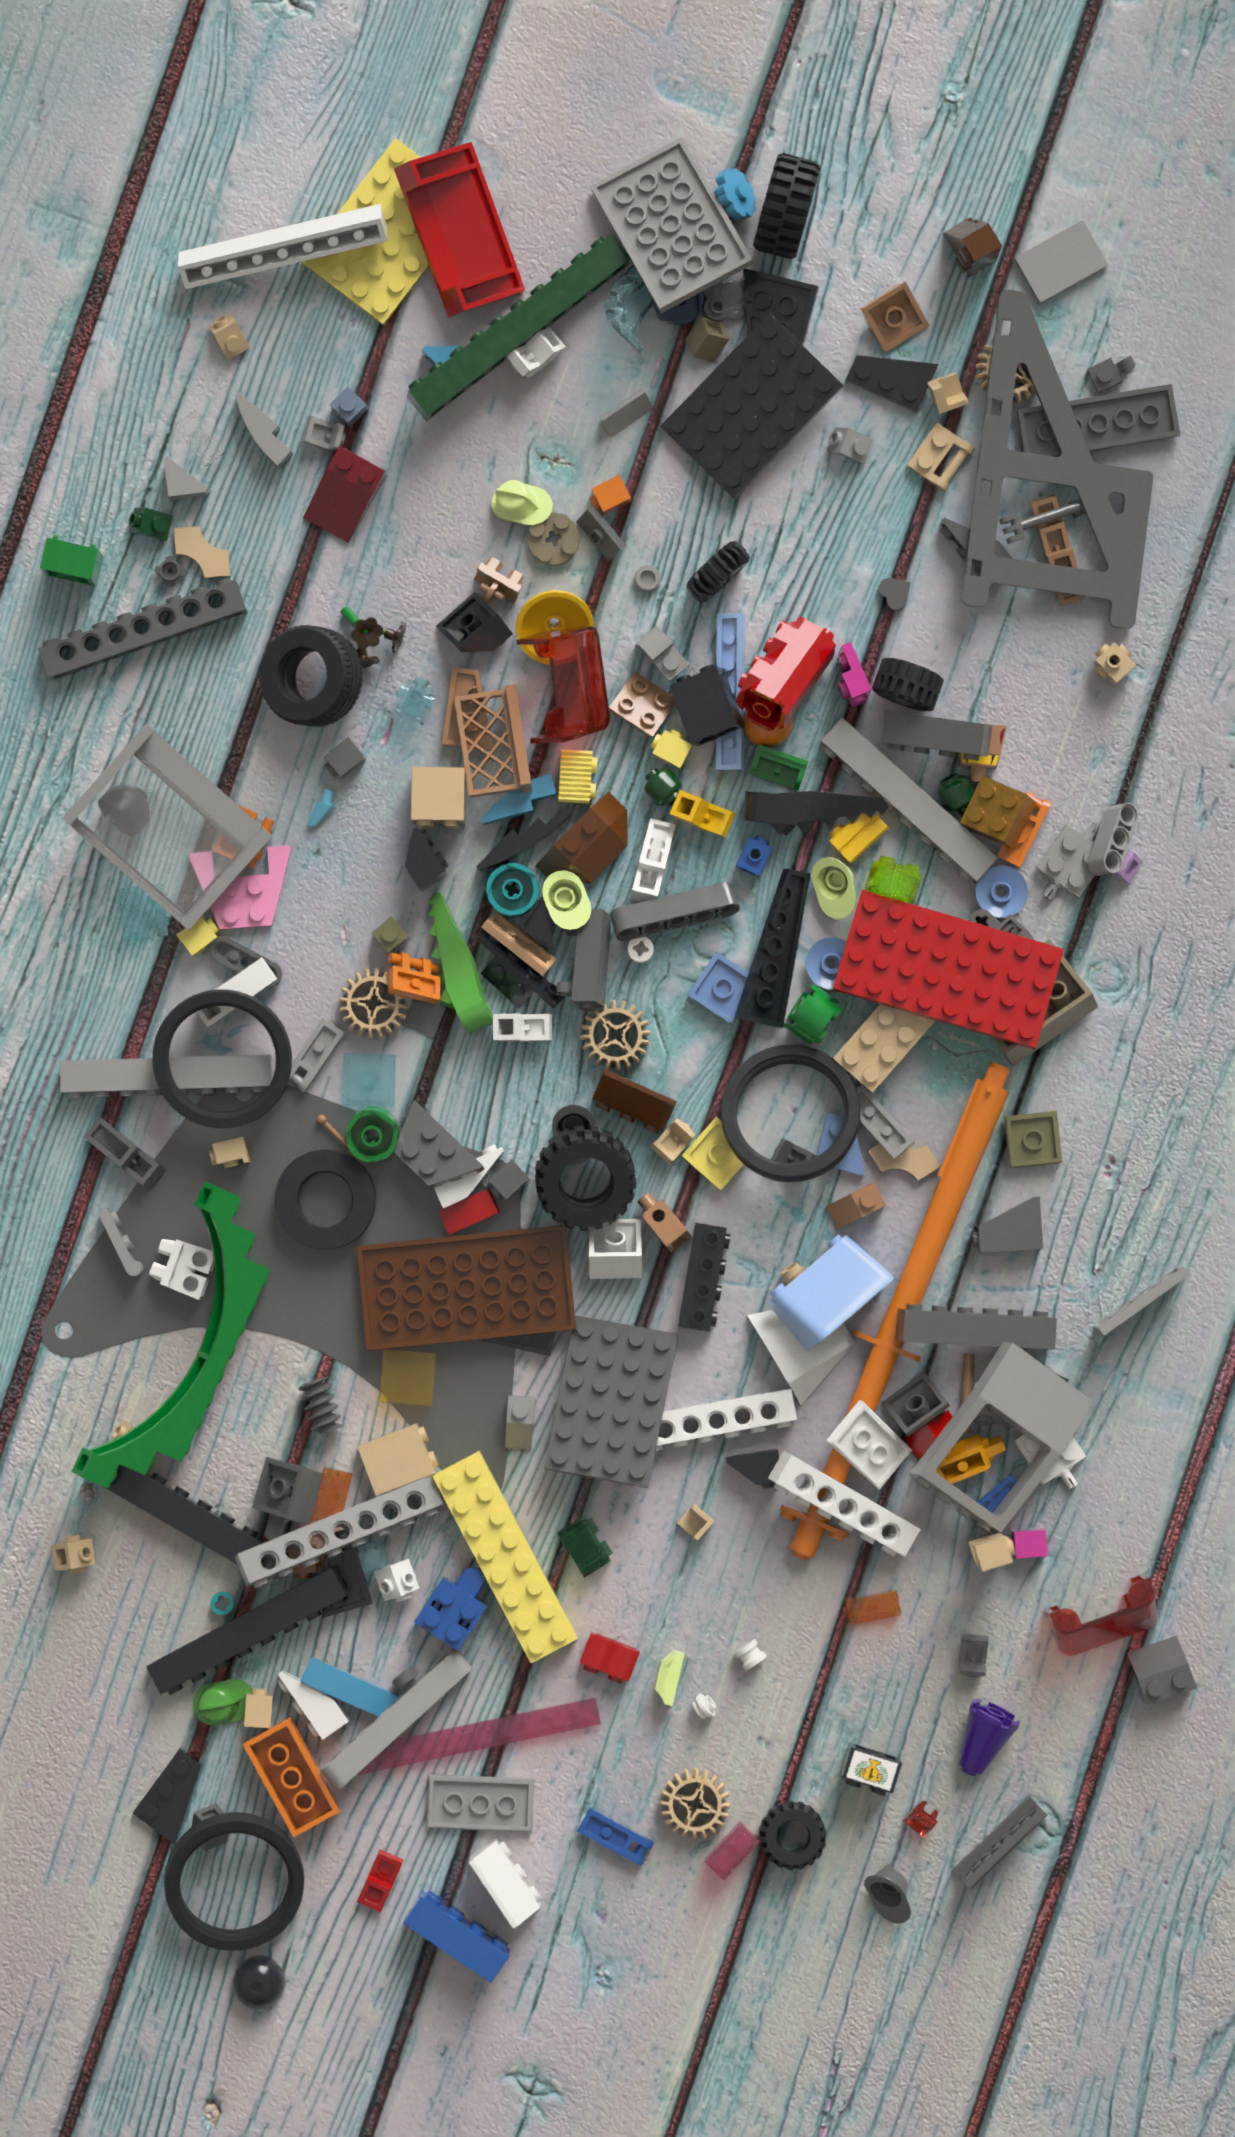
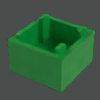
[40,535,104,587]

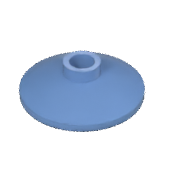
[975,866,1028,918]
[806,937,846,990]

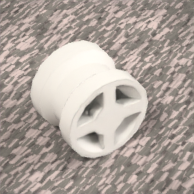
[628,937,654,963]
[733,1638,766,1671]

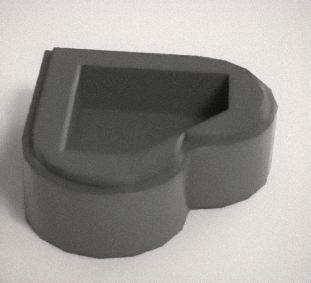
[879,578,911,611]

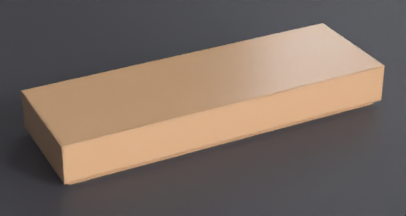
[482,911,557,976]

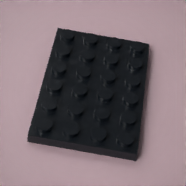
[660,313,844,500]

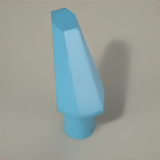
[307,789,336,827]

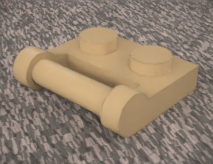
[907,422,975,492]

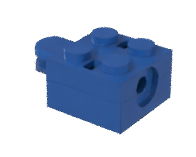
[414,1567,488,1651]

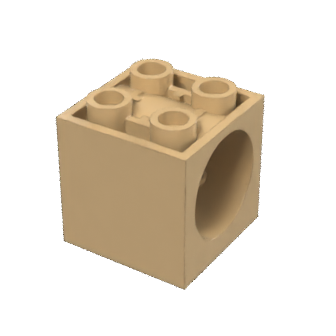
[411,767,466,829]

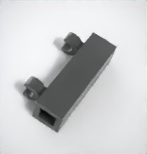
[556,909,611,1011]

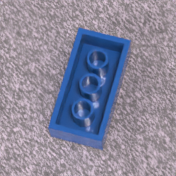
[403,1890,510,1983]

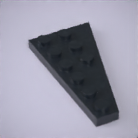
[743,268,819,346]

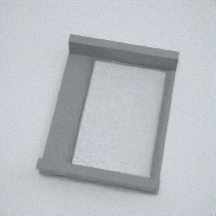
[62,724,272,930]

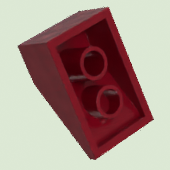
[303,446,387,544]

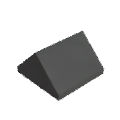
[882,1372,950,1437]

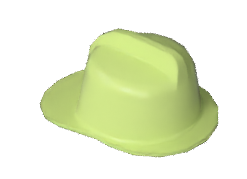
[491,480,553,525]
[811,857,856,919]
[542,870,591,930]

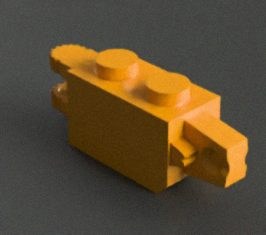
[936,1434,1006,1484]

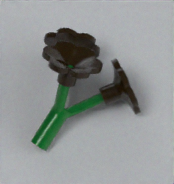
[340,606,406,668]

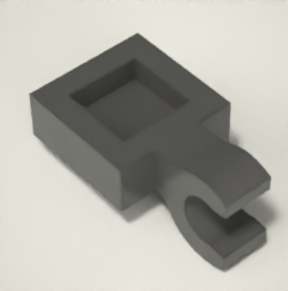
[1087,356,1136,394]

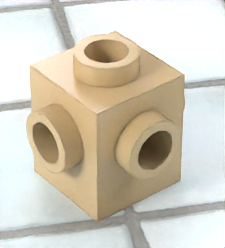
[1093,642,1136,686]
[51,1535,96,1574]

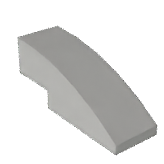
[235,392,293,470]

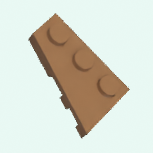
[442,667,493,752]

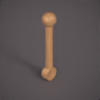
[316,1114,355,1157]

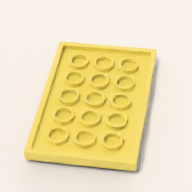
[301,138,429,326]

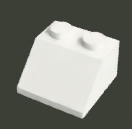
[589,1219,642,1279]

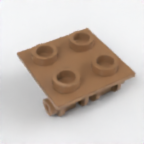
[608,672,676,737]

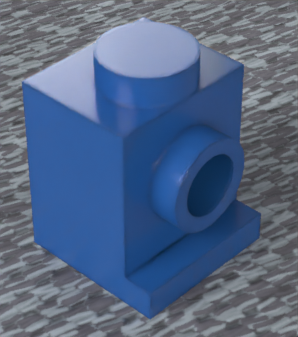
[735,835,773,878]

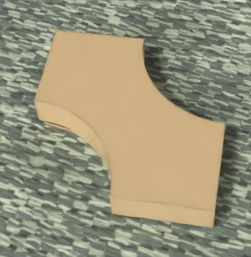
[174,526,231,579]
[868,1143,940,1181]

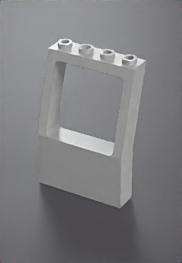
[910,1342,1094,1534]

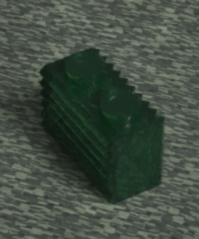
[557,1515,613,1578]

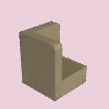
[686,317,730,362]

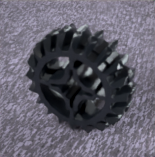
[686,541,750,603]

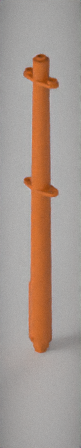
[779,1062,1010,1561]

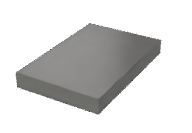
[1014,220,1108,304]

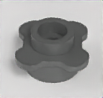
[155,555,186,587]

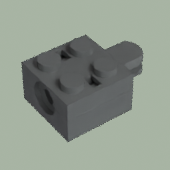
[252,1457,324,1541]

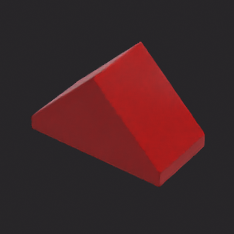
[903,1410,952,1459]

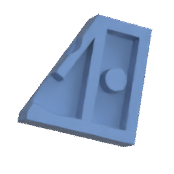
[817,1113,865,1176]

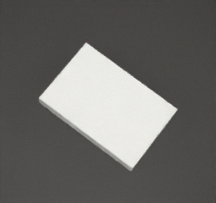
[826,1400,912,1490]

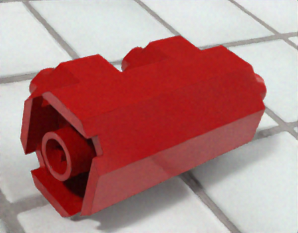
[735,617,836,731]

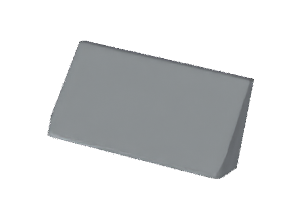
[600,389,653,437]

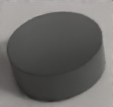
[392,1666,418,1690]

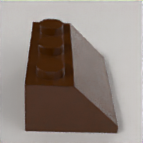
[592,1069,677,1134]

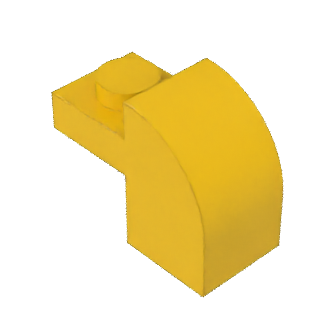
[670,790,736,838]

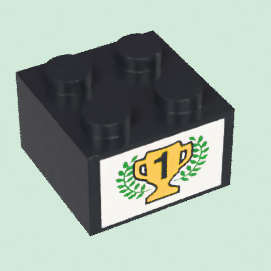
[840,1742,902,1796]

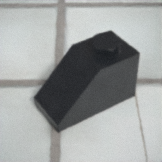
[725,1449,779,1489]

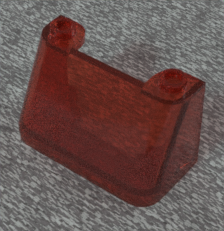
[1044,1574,1158,1656]

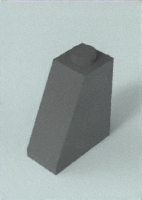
[972,1197,1043,1253]

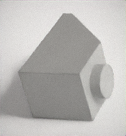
[505,1395,535,1450]

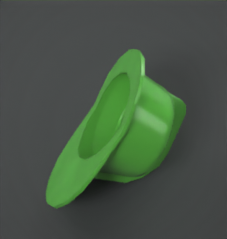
[193,1680,252,1725]

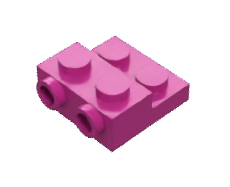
[837,642,871,708]

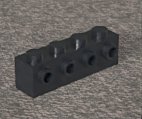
[678,1223,731,1332]

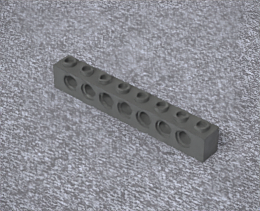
[38,578,248,681]

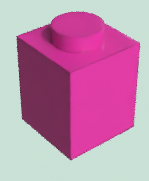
[1008,1529,1048,1559]

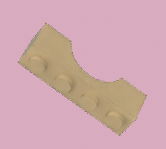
[967,1532,1016,1572]

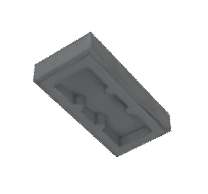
[576,505,626,561]

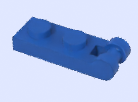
[577,1807,655,1866]

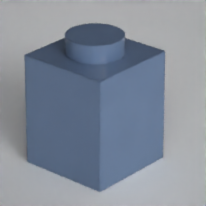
[329,386,368,428]

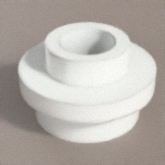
[692,1694,716,1719]

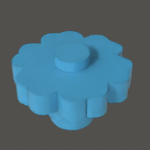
[713,168,756,220]

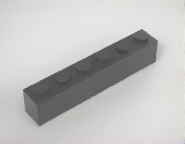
[896,1304,1057,1350]

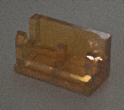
[311,1466,353,1520]
[844,1589,901,1625]

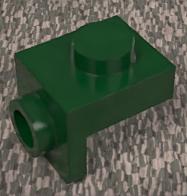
[128,507,173,541]

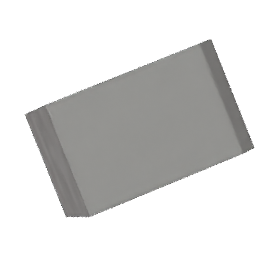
[164,457,210,501]

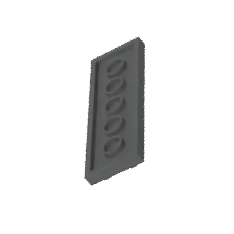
[1017,384,1180,457]

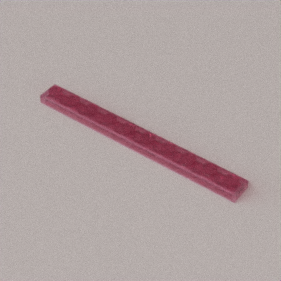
[338,1697,601,1776]

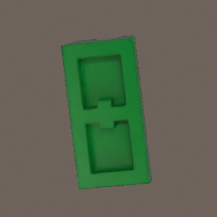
[749,744,809,791]

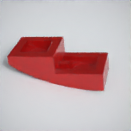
[438,1189,500,1235]
[357,1849,404,1912]

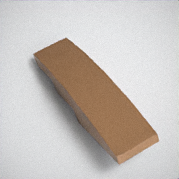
[1030,494,1086,606]

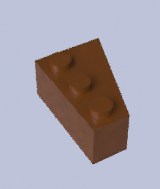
[943,217,1002,277]

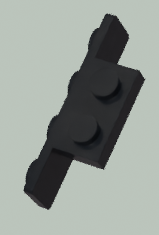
[477,930,565,1009]

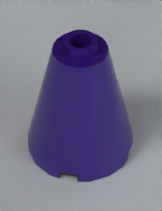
[958,1699,1020,1776]

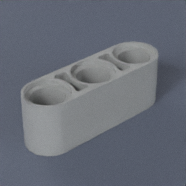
[1088,803,1138,876]

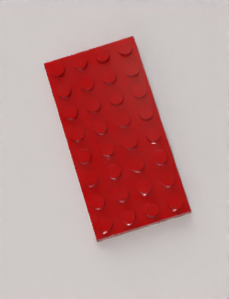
[832,889,1064,1050]

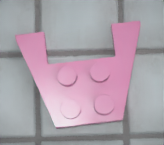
[189,845,291,930]

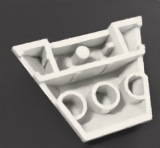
[747,1310,855,1405]

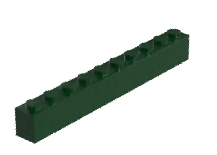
[407,235,630,422]

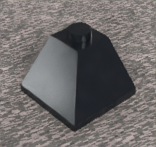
[436,592,513,652]

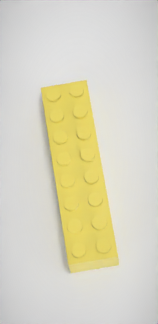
[432,1450,578,1663]

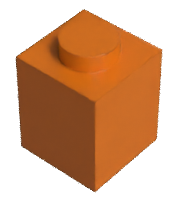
[589,475,631,516]

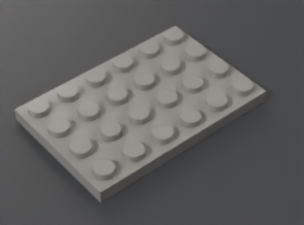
[590,137,754,313]

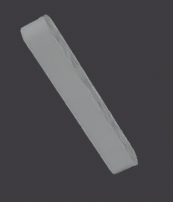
[320,1649,473,1791]

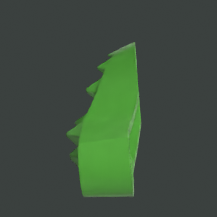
[428,892,493,1034]

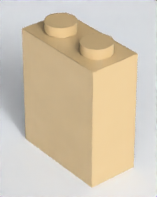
[357,1423,439,1496]

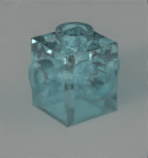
[396,677,436,720]

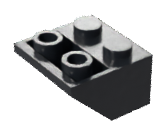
[405,827,449,892]

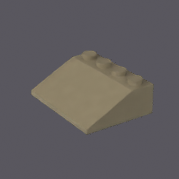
[991,939,1098,1067]

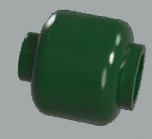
[644,768,683,807]
[938,773,975,813]

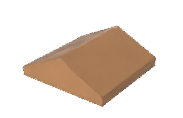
[860,281,929,353]

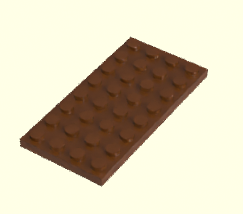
[357,1225,576,1351]

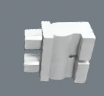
[149,1239,214,1300]

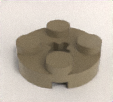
[527,513,580,566]

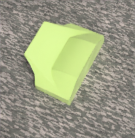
[655,1650,684,1706]

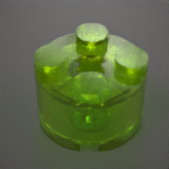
[864,856,922,904]

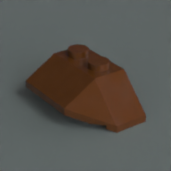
[535,792,628,884]

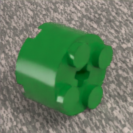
[783,983,842,1044]
[345,1106,399,1162]

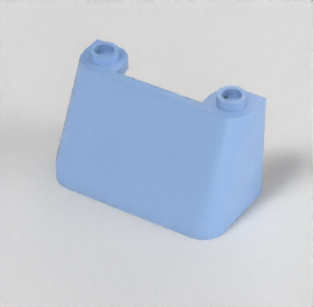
[766,1234,894,1351]

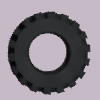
[872,658,944,712]
[759,1801,826,1870]

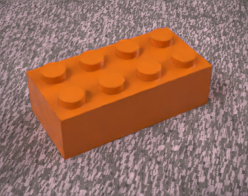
[243,1716,342,1838]

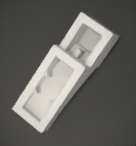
[630,818,676,902]

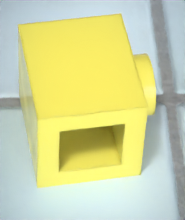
[650,729,692,770]
[177,916,219,957]

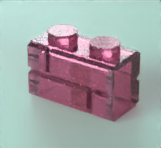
[704,1821,760,1880]

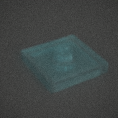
[342,1053,396,1107]

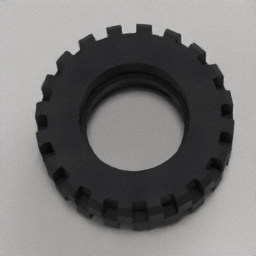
[753,153,821,259]
[535,1126,636,1231]

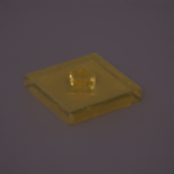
[379,1349,436,1406]

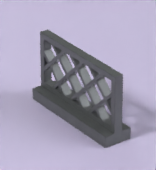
[953,1795,1048,1888]

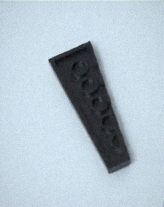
[735,868,811,1028]

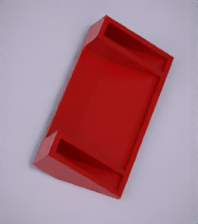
[394,142,526,318]

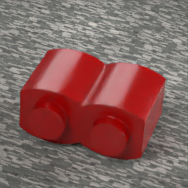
[579,1631,640,1684]

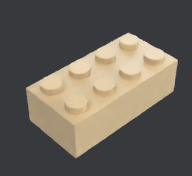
[833,1004,935,1093]

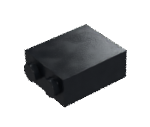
[670,664,745,747]

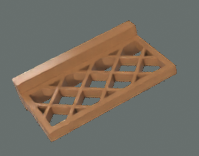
[454,684,532,798]

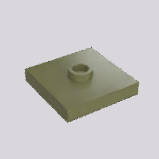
[1004,1111,1062,1169]

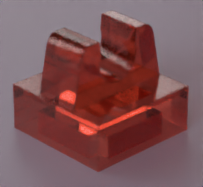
[902,1801,938,1837]

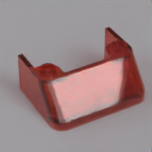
[516,626,610,743]

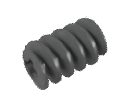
[298,1376,344,1434]

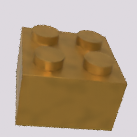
[960,775,1036,850]

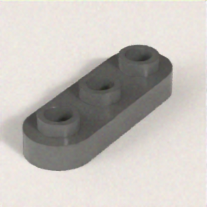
[209,936,282,988]

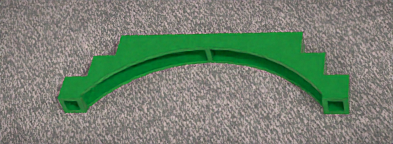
[71,1182,270,1488]

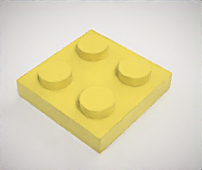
[682,1117,744,1191]

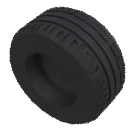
[259,625,363,727]

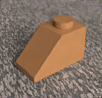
[826,1182,886,1229]

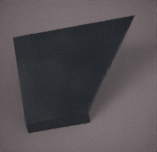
[518,897,554,951]

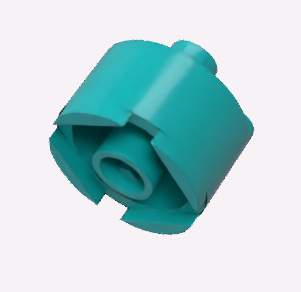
[486,863,539,918]

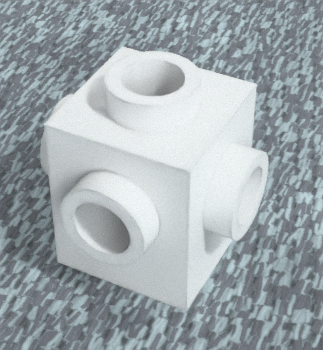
[374,1559,419,1603]

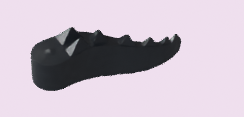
[744,791,890,835]

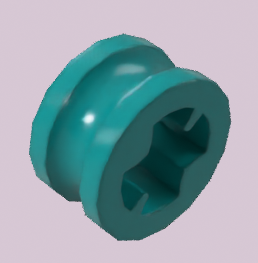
[210,1591,235,1615]

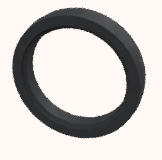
[152,989,292,1128]
[721,1044,860,1182]
[164,1812,304,1951]

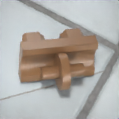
[474,557,523,603]

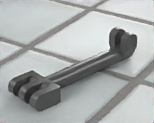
[999,499,1085,544]

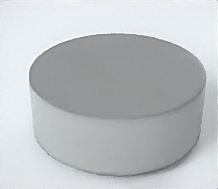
[635,565,661,592]

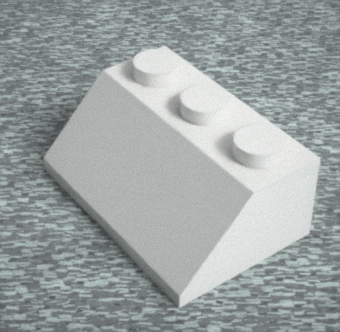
[469,1838,542,1929]

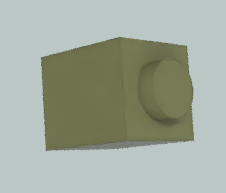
[372,916,409,953]

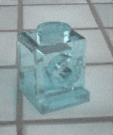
[357,1539,390,1574]

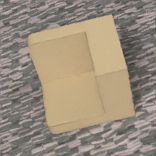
[927,372,968,414]
[677,1503,714,1541]

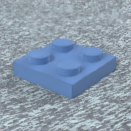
[687,952,749,1024]

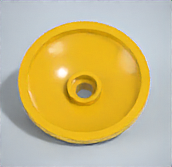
[516,590,594,665]

